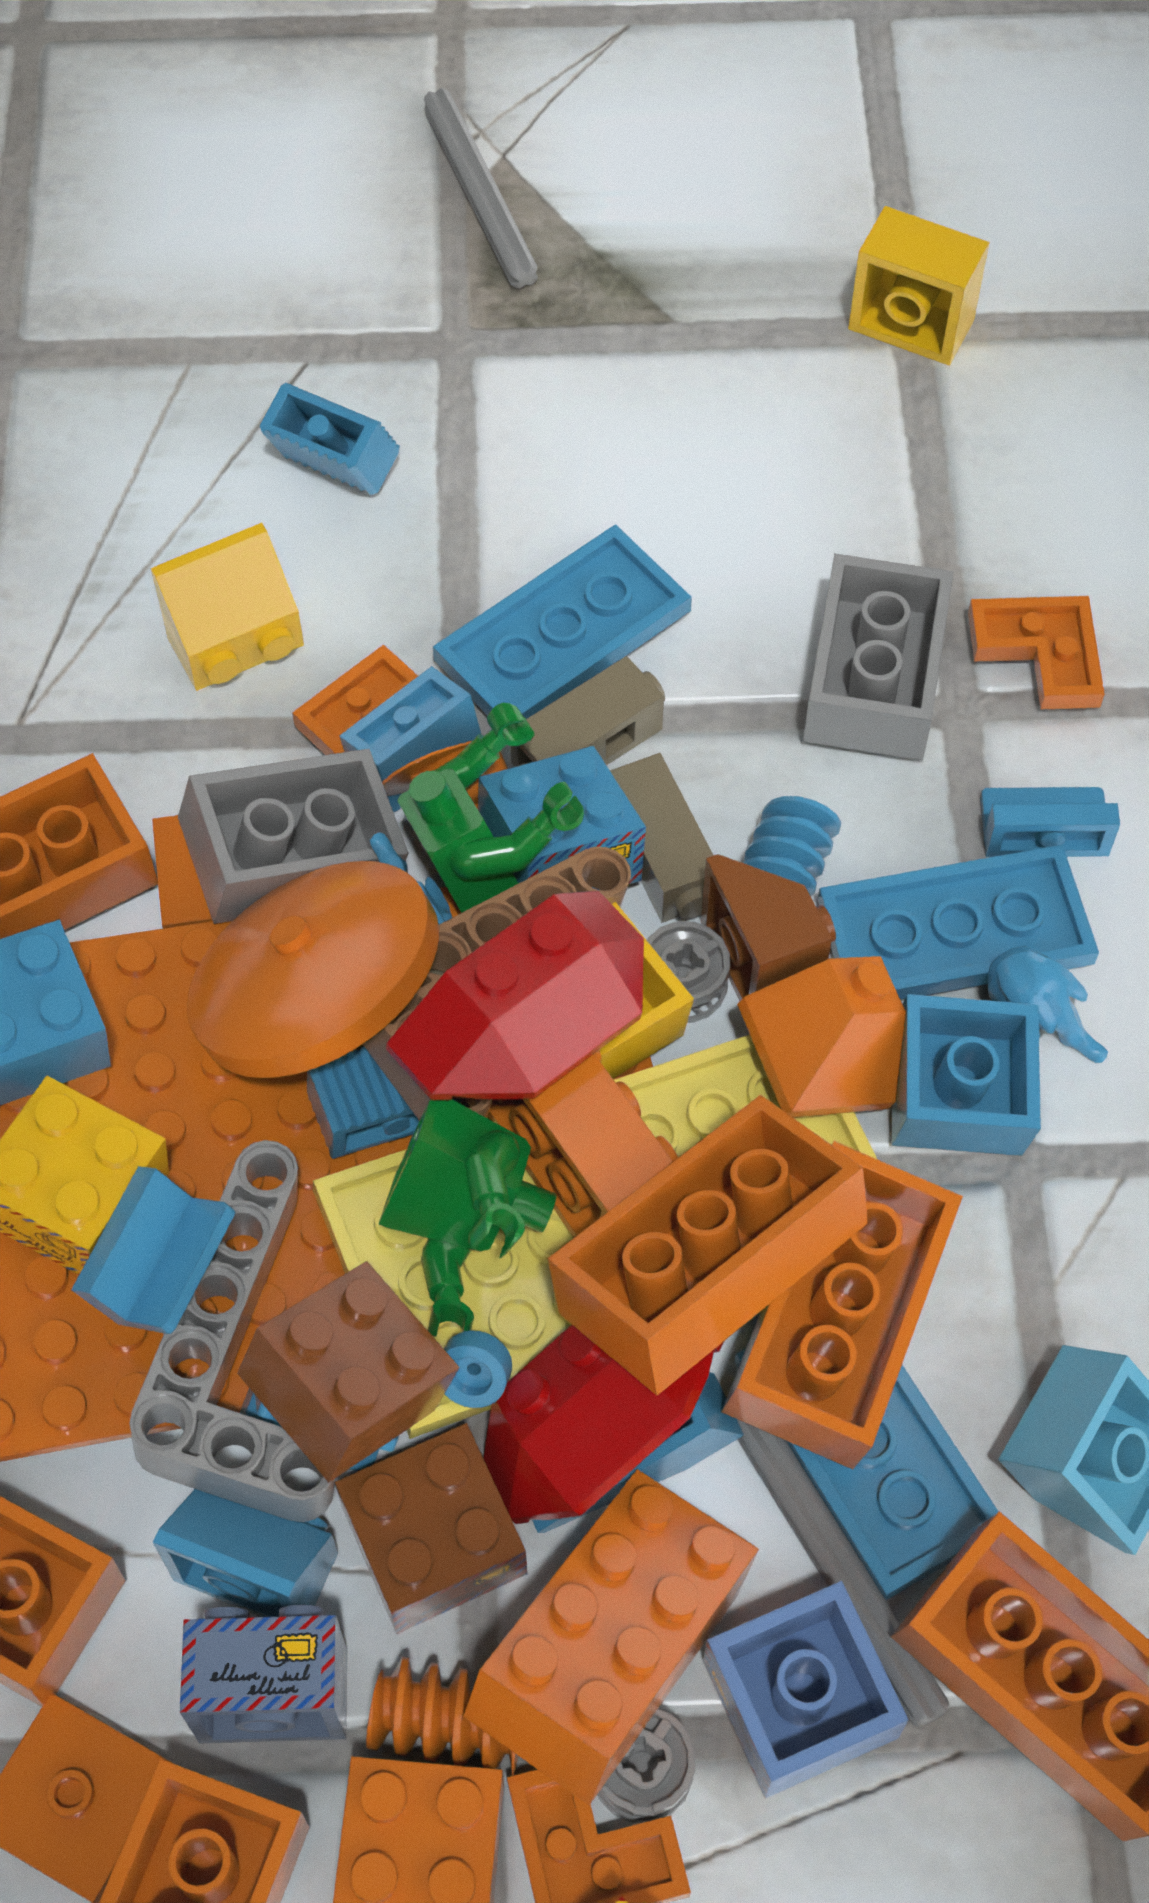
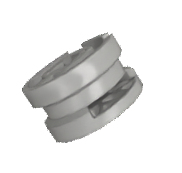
[647,921,730,1023]
[597,1709,695,1823]

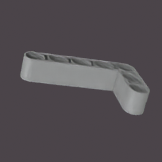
[129,1140,335,1522]

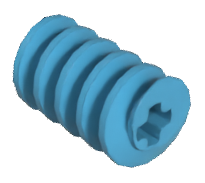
[743,796,842,896]

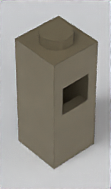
[510,656,665,767]
[610,753,714,923]

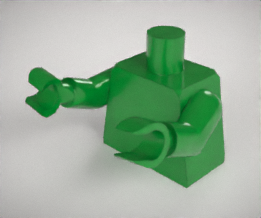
[397,702,584,913]
[378,1098,557,1337]

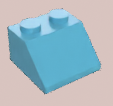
[998,1345,1149,1555]

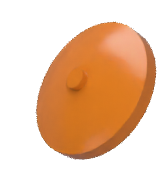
[187,861,439,1078]

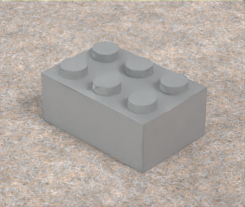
[803,553,954,760]
[178,749,409,924]

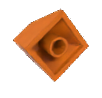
[737,956,906,1118]

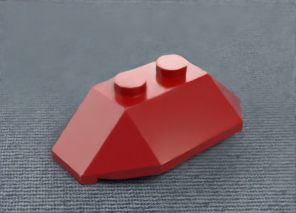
[386,891,644,1100]
[483,1325,724,1524]

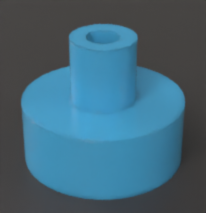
[444,1331,512,1408]

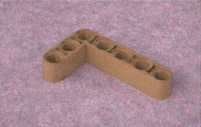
[363,847,631,1120]

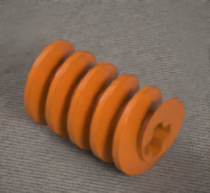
[366,1657,519,1776]

